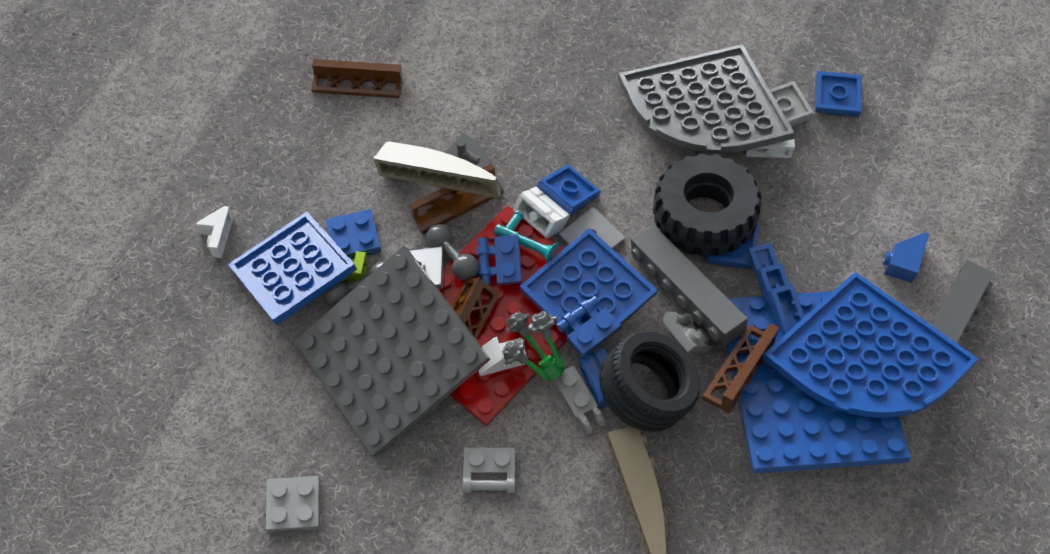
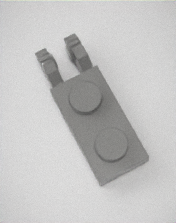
[553,365,606,434]

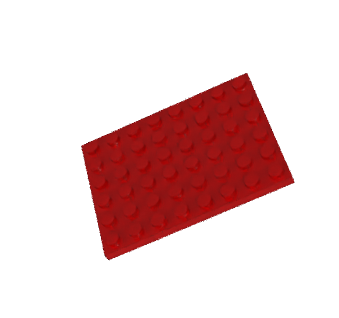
[438,205,567,427]

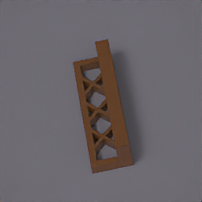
[311,59,403,98]
[410,163,503,234]
[452,278,499,340]
[702,323,779,414]

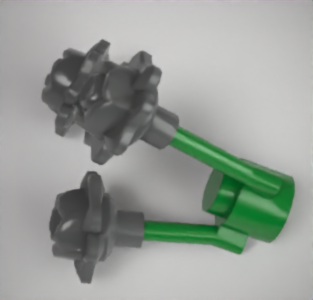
[502,311,565,381]

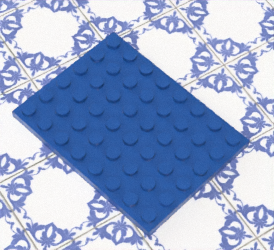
[726,291,911,474]

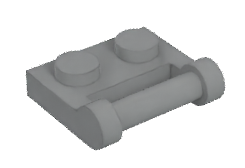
[663,312,713,353]
[463,448,515,493]

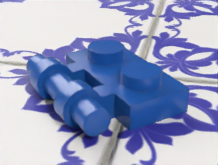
[476,234,522,286]
[556,296,621,358]

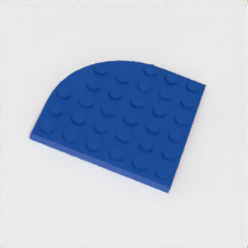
[762,271,978,418]

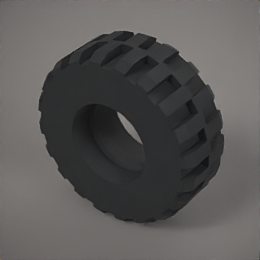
[653,154,762,257]

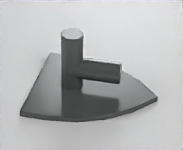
[445,133,490,168]

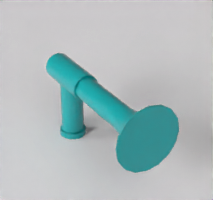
[494,211,559,264]

